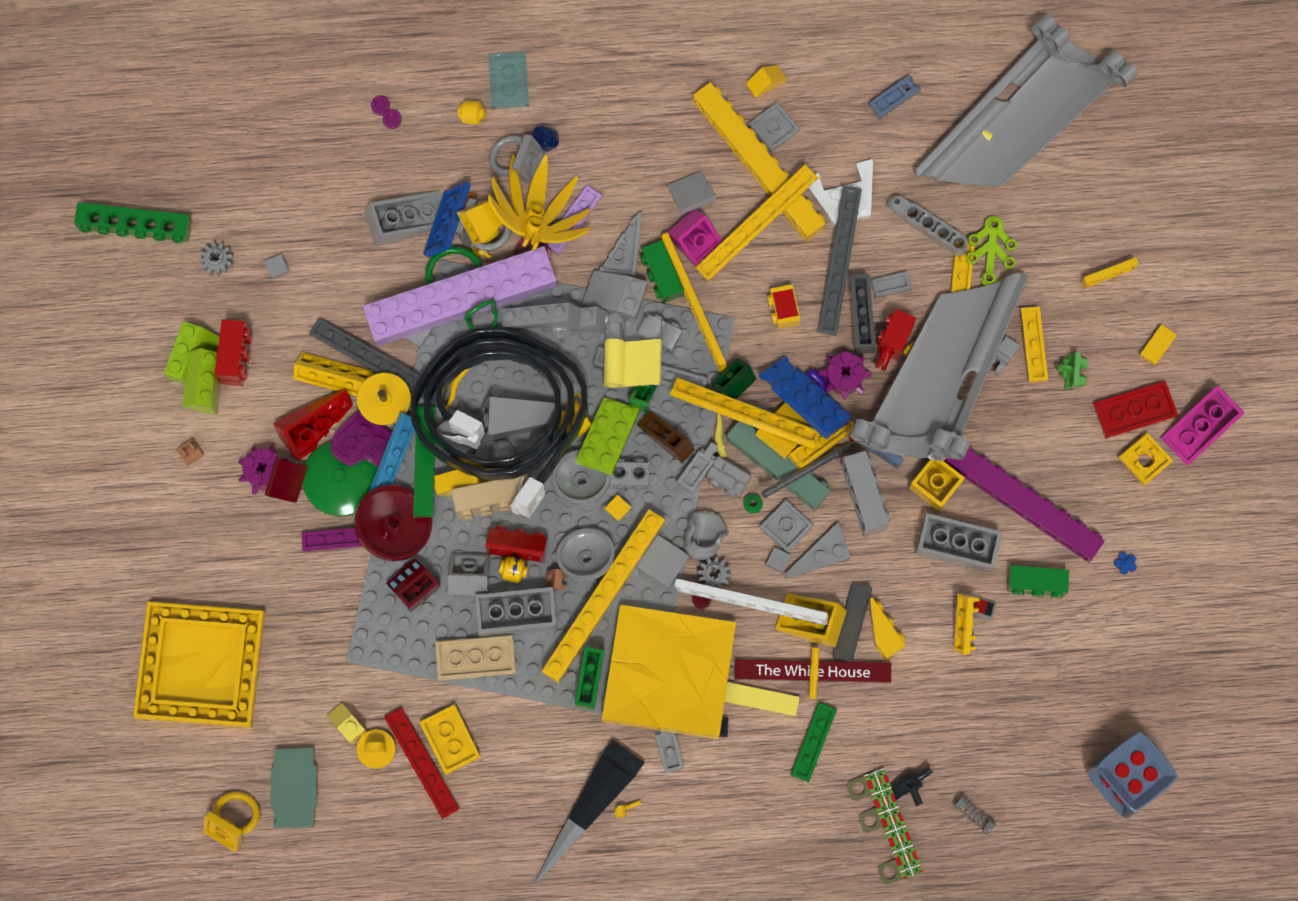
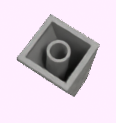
[480,397,555,443]

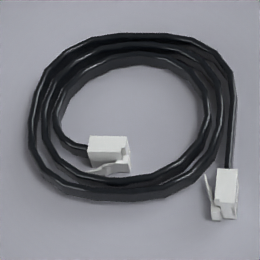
[411,327,588,518]

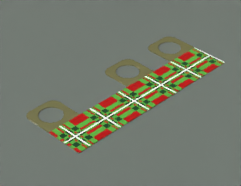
[847,768,923,885]

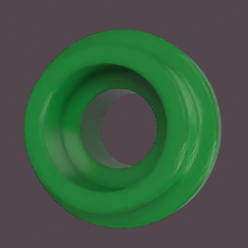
[743,494,763,514]

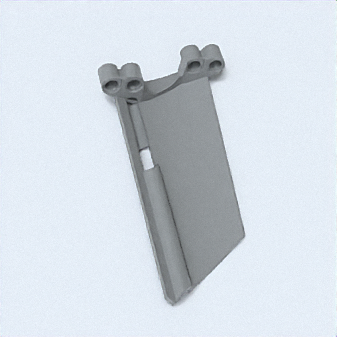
[915,14,1138,187]
[850,273,1029,461]

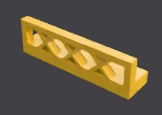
[293,352,374,396]

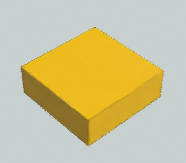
[604,495,632,523]

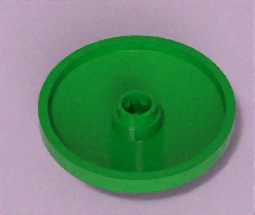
[303,442,378,517]

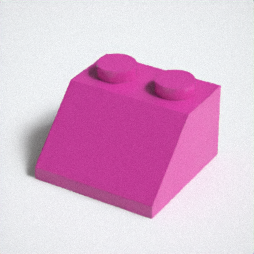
[667,209,723,266]

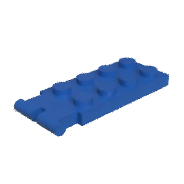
[759,356,852,439]

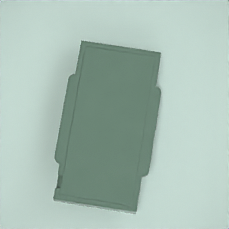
[271,748,317,829]

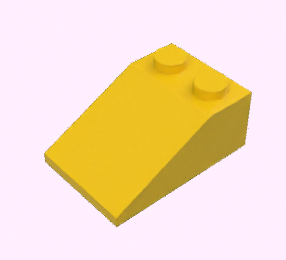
[775,593,847,647]

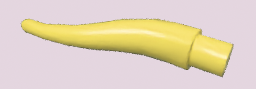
[714,413,727,458]

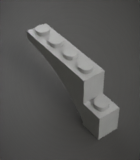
[502,303,608,332]

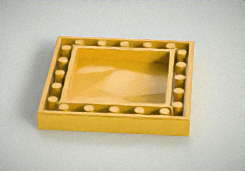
[133,601,266,729]
[602,605,736,740]

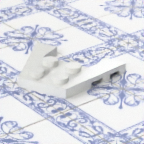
[808,159,873,226]

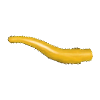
[445,368,471,410]

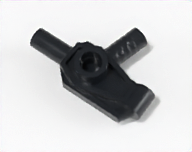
[891,766,933,806]

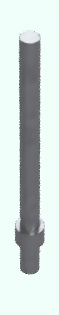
[761,442,854,498]

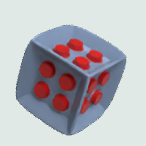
[1087,730,1178,819]

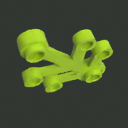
[966,216,1017,286]

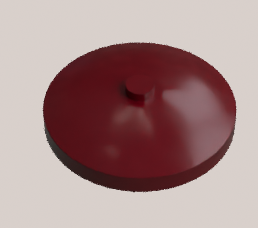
[354,485,432,561]

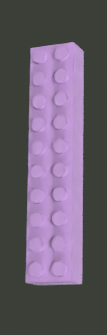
[363,246,557,347]

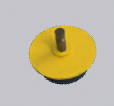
[357,373,411,425]

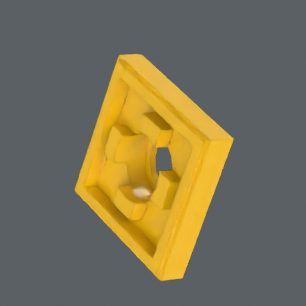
[1118,432,1173,486]

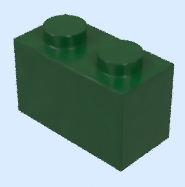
[711,358,756,399]

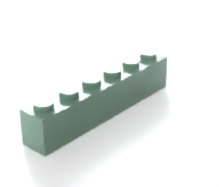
[726,421,830,512]

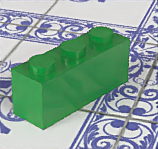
[639,240,684,304]
[1007,565,1069,599]
[574,647,605,711]

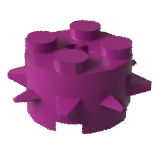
[819,348,871,400]
[238,445,288,495]

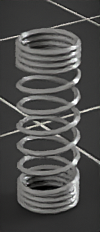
[954,795,997,835]

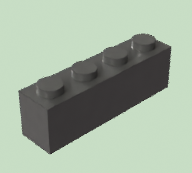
[849,274,876,354]

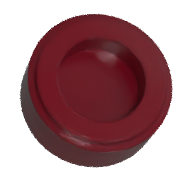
[692,595,711,610]

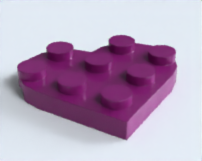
[330,410,392,467]

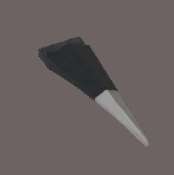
[536,740,645,882]

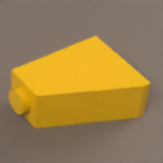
[434,465,494,497]

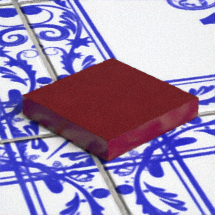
[264,458,308,503]

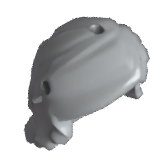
[685,510,729,560]

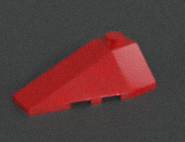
[273,389,353,461]

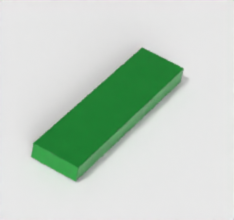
[790,702,837,783]

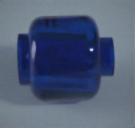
[531,125,559,152]

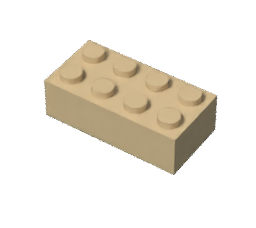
[451,473,529,521]

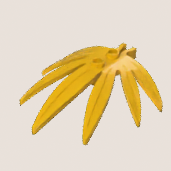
[488,155,591,250]

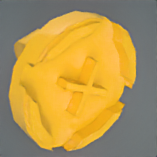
[356,729,396,769]

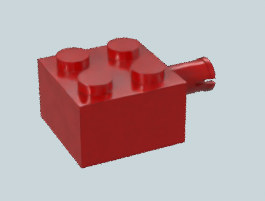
[874,309,917,371]

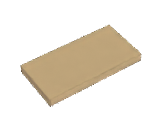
[435,635,516,681]

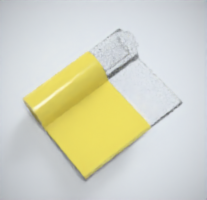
[603,314,662,388]

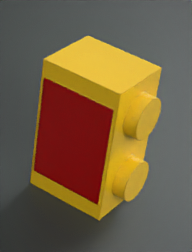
[767,284,800,330]

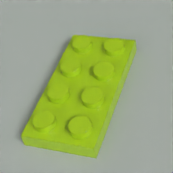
[576,398,640,475]

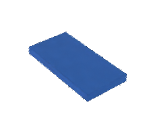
[423,182,471,258]

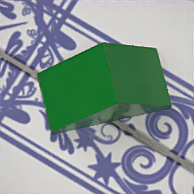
[629,385,657,414]

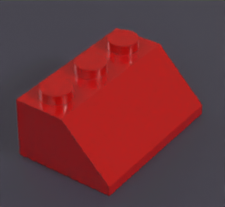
[485,526,549,563]

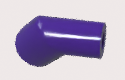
[805,368,827,393]

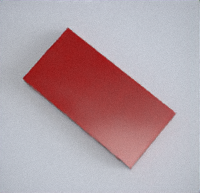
[1093,380,1179,439]

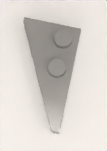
[599,213,642,278]
[785,523,851,579]

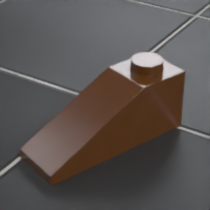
[637,411,695,463]

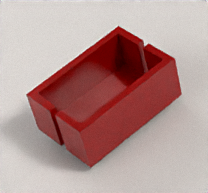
[214,319,252,386]

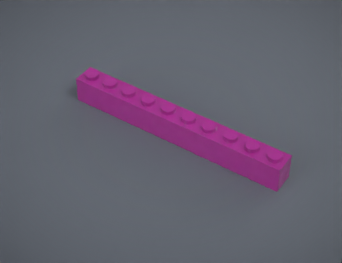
[943,446,1105,563]

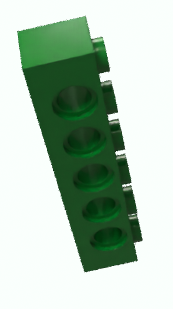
[74,202,192,244]

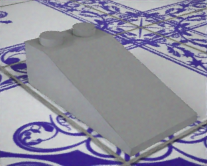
[364,191,442,246]

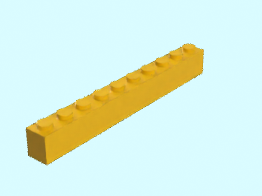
[692,82,825,242]
[542,509,665,685]

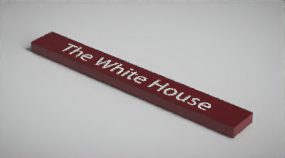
[735,659,891,683]

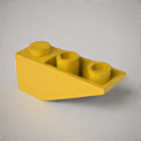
[869,597,906,661]

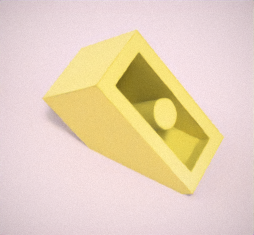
[327,703,366,745]

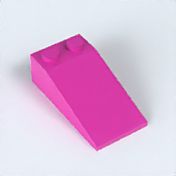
[1161,385,1245,466]

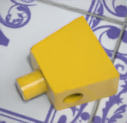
[457,201,502,244]

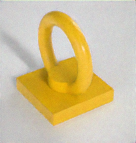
[203,792,260,853]

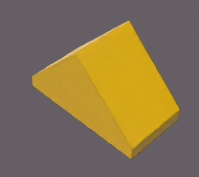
[746,65,787,99]

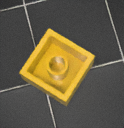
[909,459,965,512]

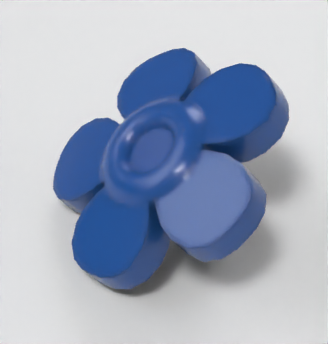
[1114,552,1137,575]

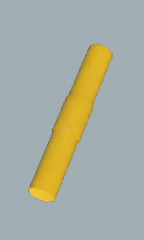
[809,648,820,699]

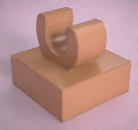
[176,439,204,466]
[545,569,568,591]

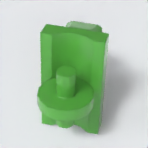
[1057,352,1088,389]

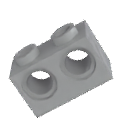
[610,459,649,489]

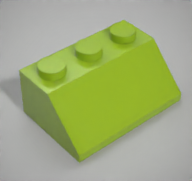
[163,321,219,385]
[182,348,220,415]

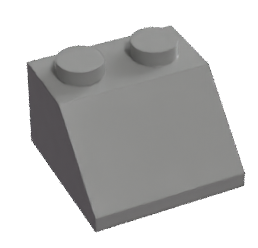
[448,553,490,596]

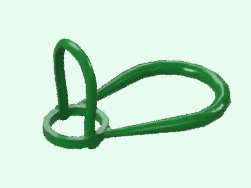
[425,247,498,331]

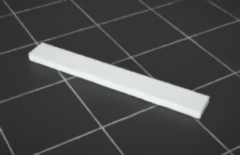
[675,579,829,625]

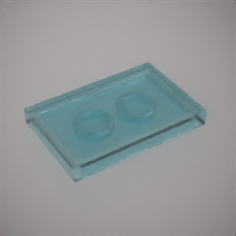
[489,52,529,109]

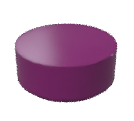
[371,96,390,116]
[382,110,402,129]

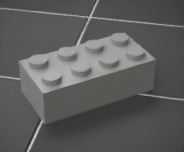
[841,451,891,538]
[916,513,1002,573]
[475,587,557,637]

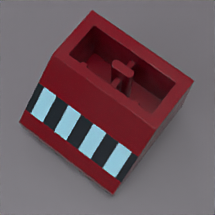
[386,558,441,612]

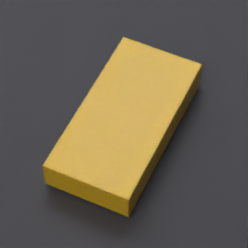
[1139,324,1177,366]

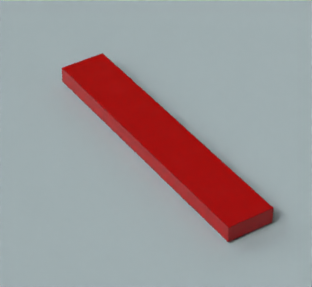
[384,708,460,819]

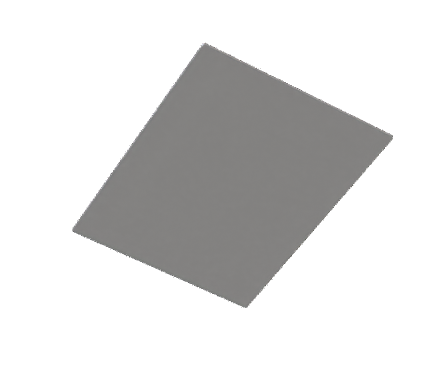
[347,260,734,715]

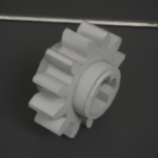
[199,242,233,276]
[697,557,732,589]

